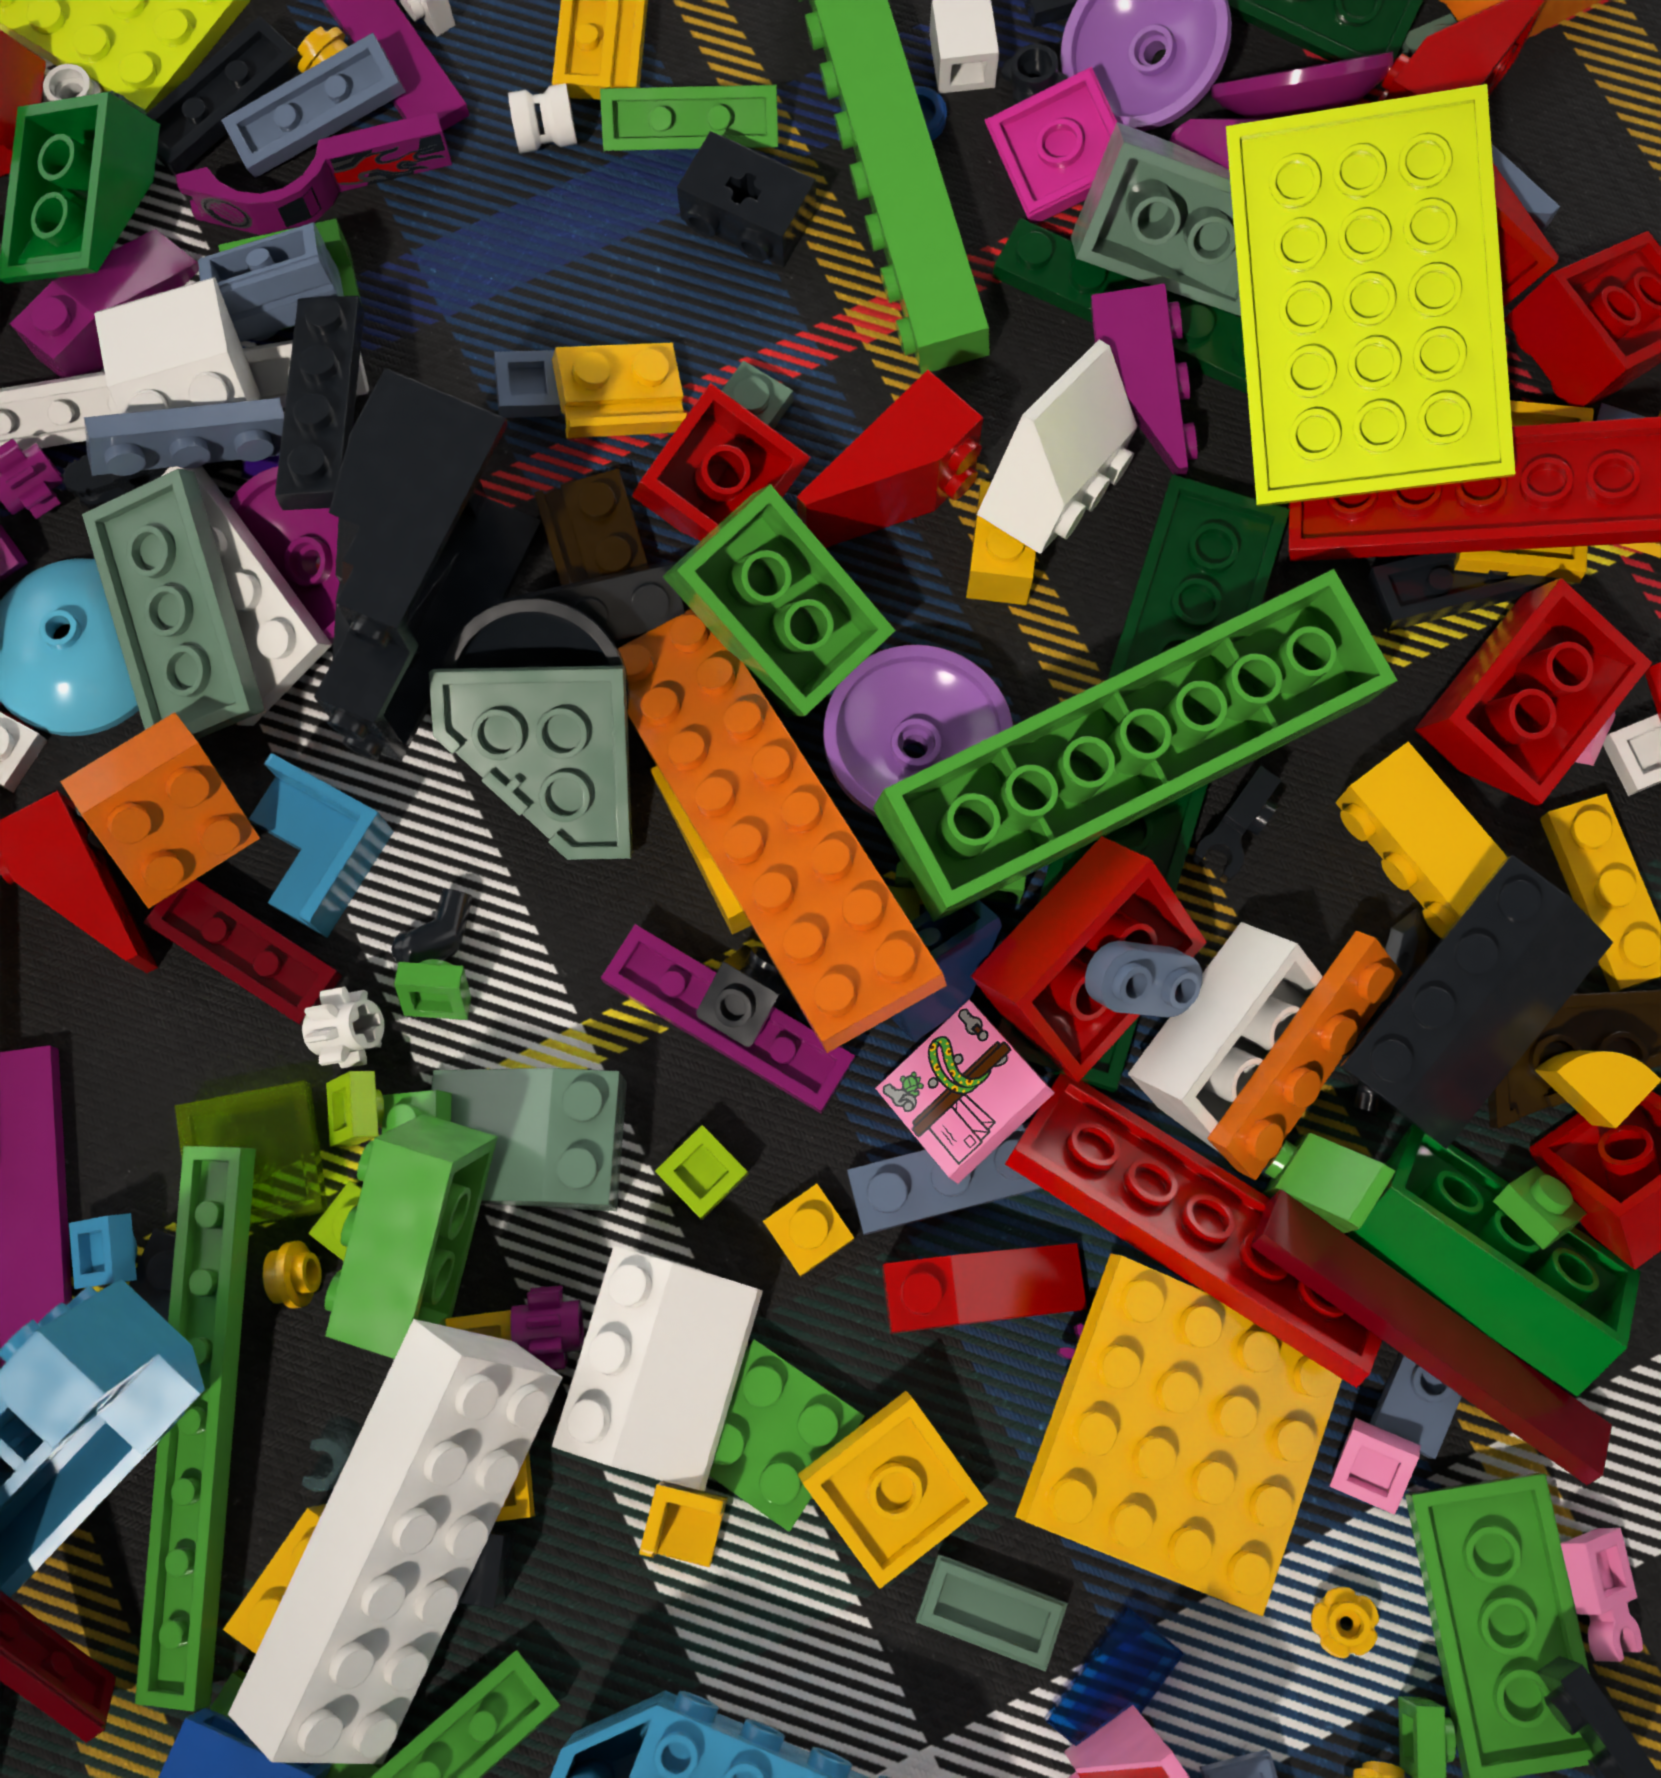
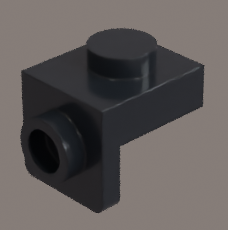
[696,945,791,1047]

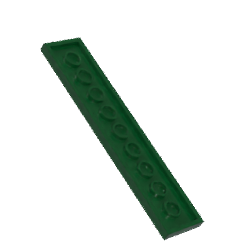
[998,474,1290,1093]

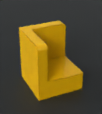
[639,1481,728,1568]

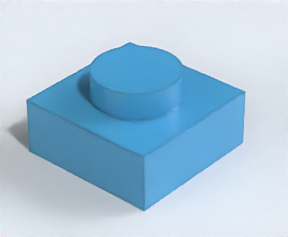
[69,1213,137,1289]

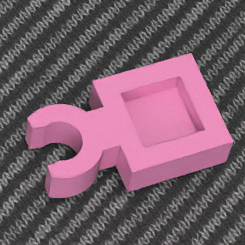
[1561,1528,1643,1662]

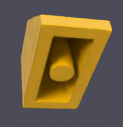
[966,481,1036,605]

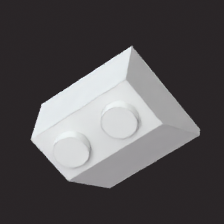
[94,277,261,414]

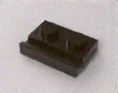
[534,468,648,586]

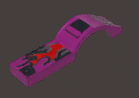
[175,111,452,235]

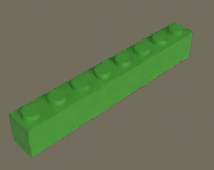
[798,0,990,375]

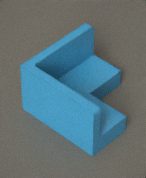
[249,753,394,938]

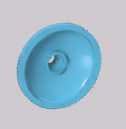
[0,558,139,736]

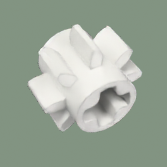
[302,986,384,1068]

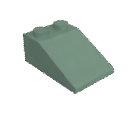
[1071,122,1241,316]
[431,1068,627,1212]

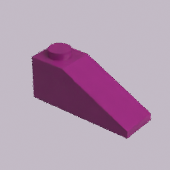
[10,229,199,378]

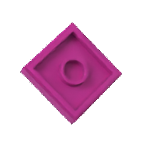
[984,66,1117,224]

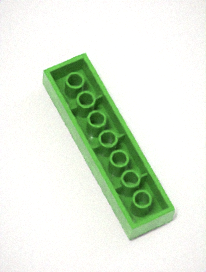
[873,569,1398,922]

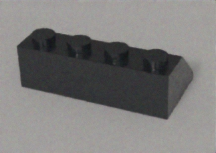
[1339,855,1613,1149]

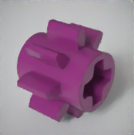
[0,438,64,519]
[511,1285,584,1370]

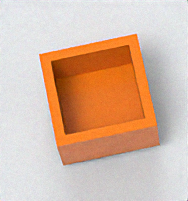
[60,712,260,909]

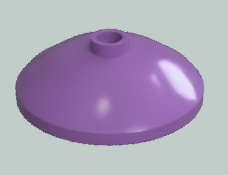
[1061,0,1232,131]
[823,645,1013,818]

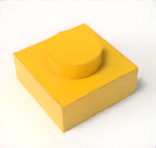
[763,1184,854,1277]

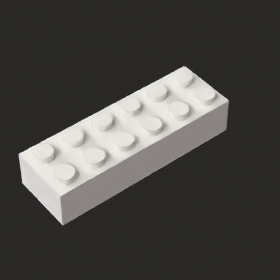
[228,1319,563,1764]

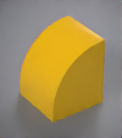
[1535,1051,1661,1128]

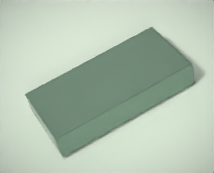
[915,1553,1068,1672]

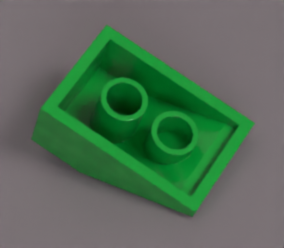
[0,92,160,284]

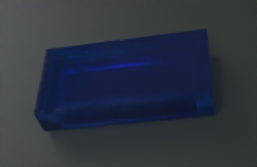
[1044,1606,1185,1746]

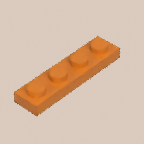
[1207,931,1402,1181]

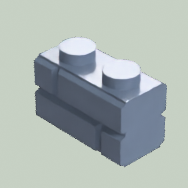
[198,222,344,342]

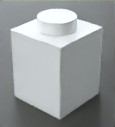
[929,0,999,94]

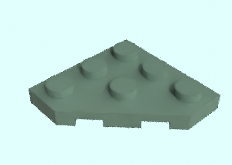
[429,666,633,860]

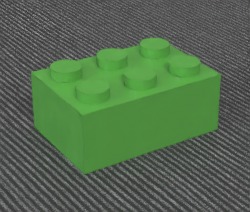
[662,484,896,717]
[325,1114,498,1359]

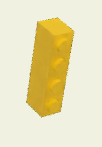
[1335,741,1508,938]

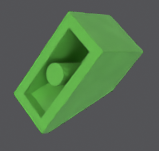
[1262,1133,1396,1234]

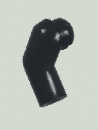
[391,889,473,963]

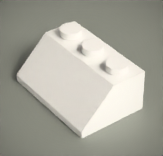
[977,339,1137,554]
[1128,922,1323,1157]
[552,1246,763,1491]

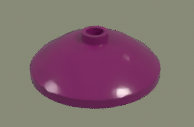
[1211,52,1394,119]
[229,466,339,644]

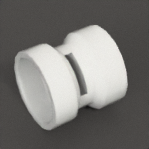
[508,83,577,154]

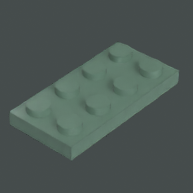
[82,468,265,740]

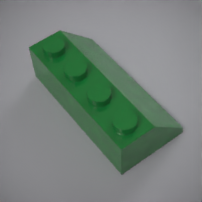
[1348,1124,1641,1397]

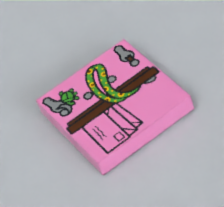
[875,1000,1055,1184]

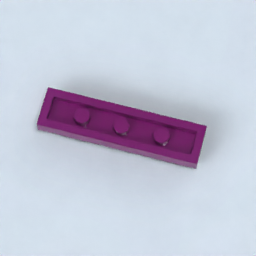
[601,924,855,1114]

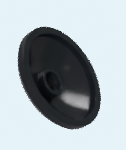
[441,598,630,715]

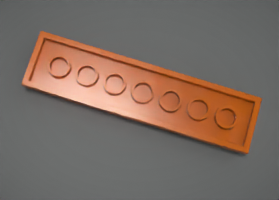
[618,609,947,1053]

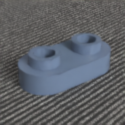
[1085,941,1202,1017]

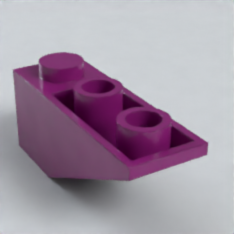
[1091,283,1198,478]

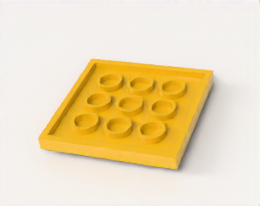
[1015,1254,1342,1617]

